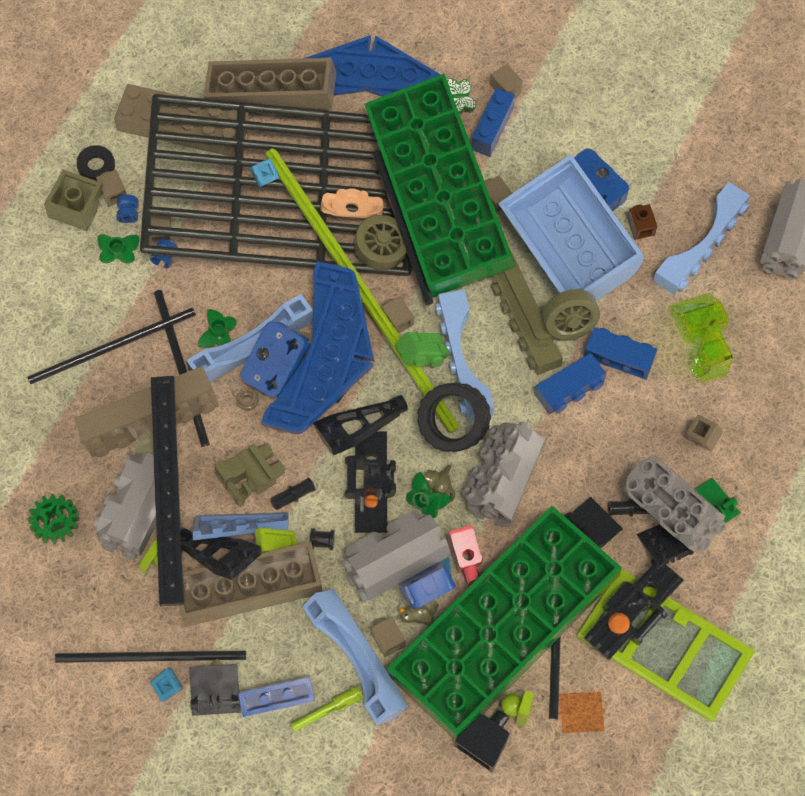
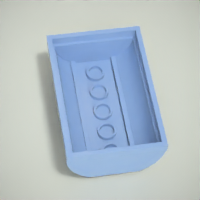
[498,154,644,301]

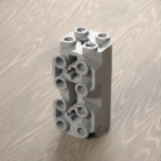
[760,179,805,280]
[463,422,545,527]
[93,452,180,560]
[624,455,727,552]
[341,510,451,602]

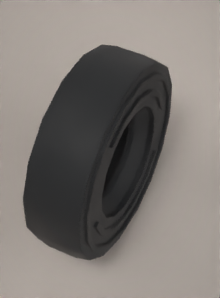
[77,145,115,181]

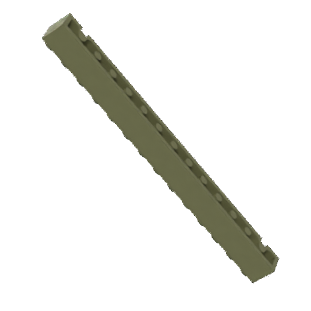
[487,250,563,375]

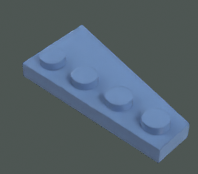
[193,512,289,540]

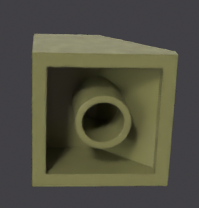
[44,169,103,231]

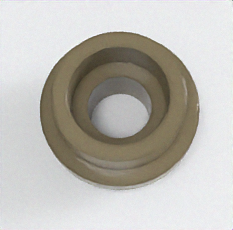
[236,388,259,410]

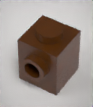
[627,204,657,240]

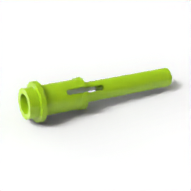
[290,685,364,732]

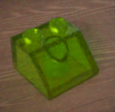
[668,293,729,344]
[692,319,733,384]

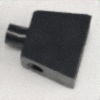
[454,710,510,773]

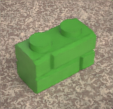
[395,332,450,368]

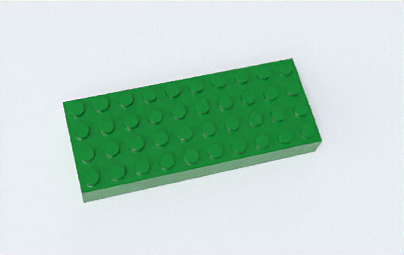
[364,74,516,297]
[387,506,622,740]

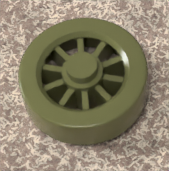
[354,215,407,270]
[542,289,600,340]

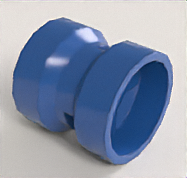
[116,194,139,223]
[150,238,178,269]

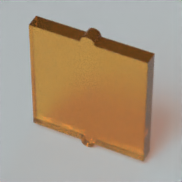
[558,692,605,733]

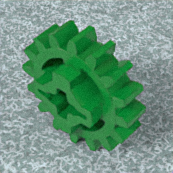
[28,494,80,545]

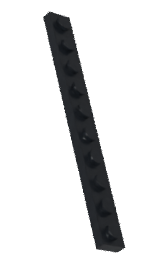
[151,376,184,607]

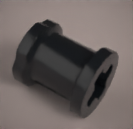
[310,528,335,551]

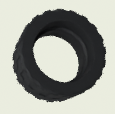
[417,382,491,452]

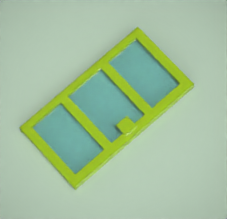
[577,568,755,722]

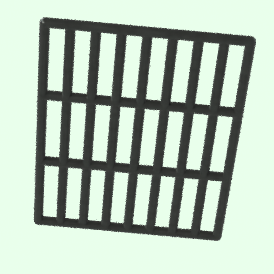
[140,94,411,276]

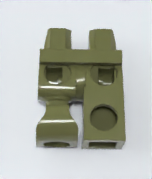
[214,443,285,507]

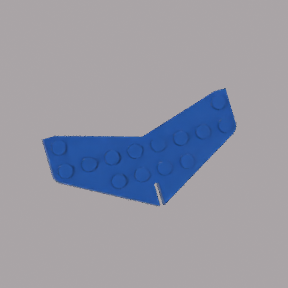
[303,35,441,97]
[261,261,375,434]

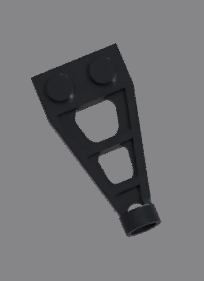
[313,394,408,456]
[181,527,262,580]

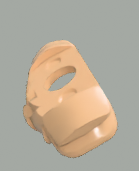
[320,189,383,218]

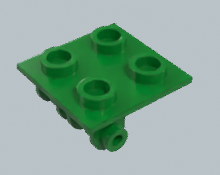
[695,477,741,523]

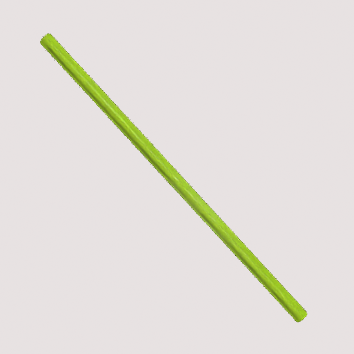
[265,148,460,433]

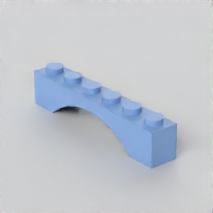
[653,182,750,295]
[435,290,494,421]
[186,294,313,383]
[302,589,409,725]

